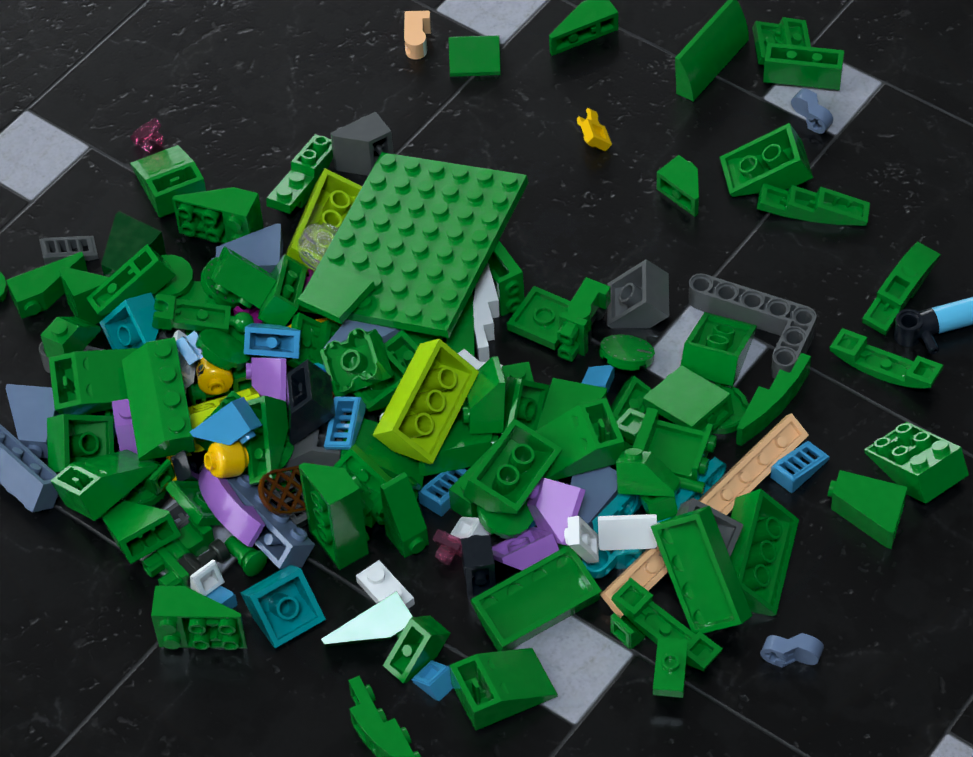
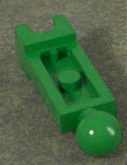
[152,294,254,334]

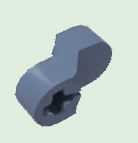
[791,88,834,134]
[760,633,824,667]

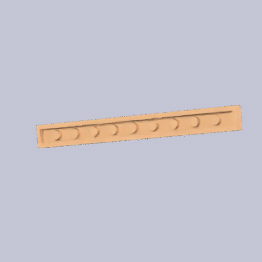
[600,413,809,616]

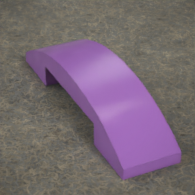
[198,465,266,547]

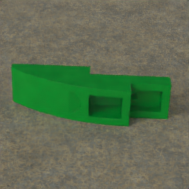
[266,134,333,214]
[862,241,941,336]
[348,676,421,757]

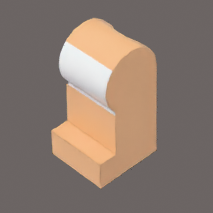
[404,11,431,59]

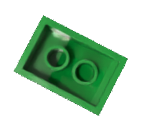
[720,123,813,197]
[680,312,757,387]

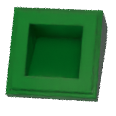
[142,459,175,496]
[639,495,678,521]
[611,613,645,649]

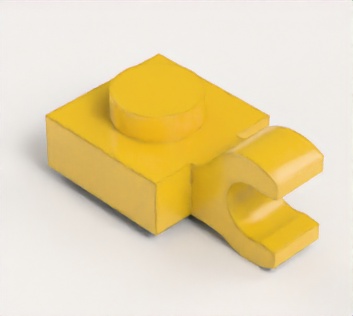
[577,108,612,151]

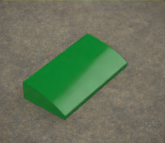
[675,0,749,102]
[650,506,753,634]
[471,546,602,651]

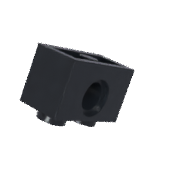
[461,535,496,600]

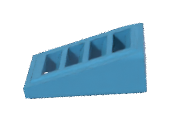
[324,397,366,450]
[770,441,830,493]
[418,468,467,517]

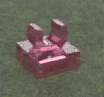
[130,118,164,152]
[433,529,462,566]

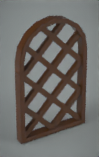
[258,463,314,515]

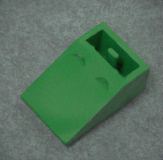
[130,145,206,218]
[172,187,264,244]
[49,348,138,415]
[535,398,625,481]
[864,422,969,504]
[50,450,159,521]
[151,586,247,650]
[449,648,558,731]

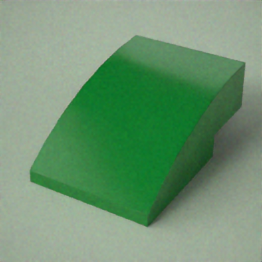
[351,330,418,412]
[340,418,424,492]

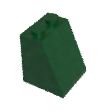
[101,211,166,277]

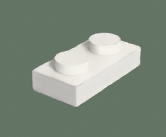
[564,516,599,563]
[356,560,415,608]

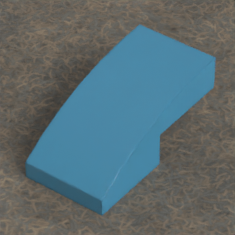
[176,331,203,366]

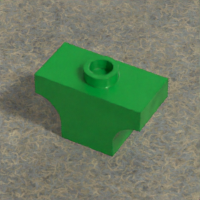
[653,637,688,698]

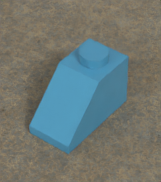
[244,323,301,359]
[190,397,262,445]

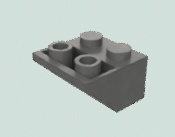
[330,112,394,176]
[283,413,346,468]

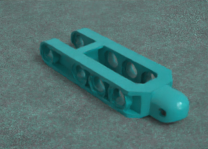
[582,457,727,579]

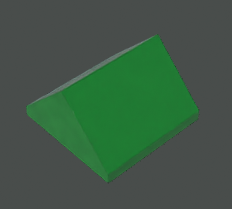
[449,35,500,77]
[59,266,111,324]
[504,377,550,431]

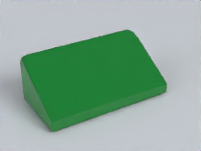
[611,376,652,422]

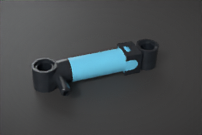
[893,297,973,354]

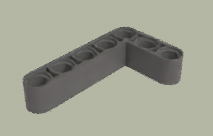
[688,273,817,380]

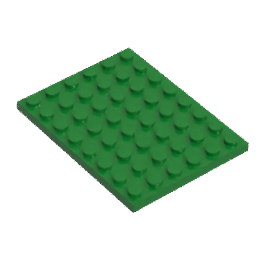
[298,152,529,338]

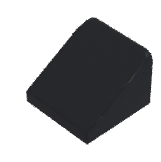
[171,451,199,481]

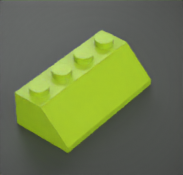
[286,168,362,275]
[373,339,479,464]

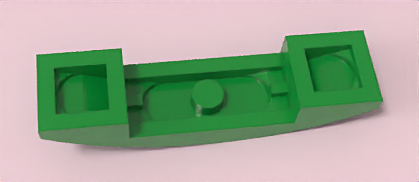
[830,328,943,388]
[611,578,723,671]

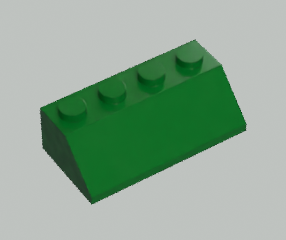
[122,337,195,461]
[298,463,369,570]
[730,489,799,616]

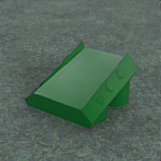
[320,328,394,397]

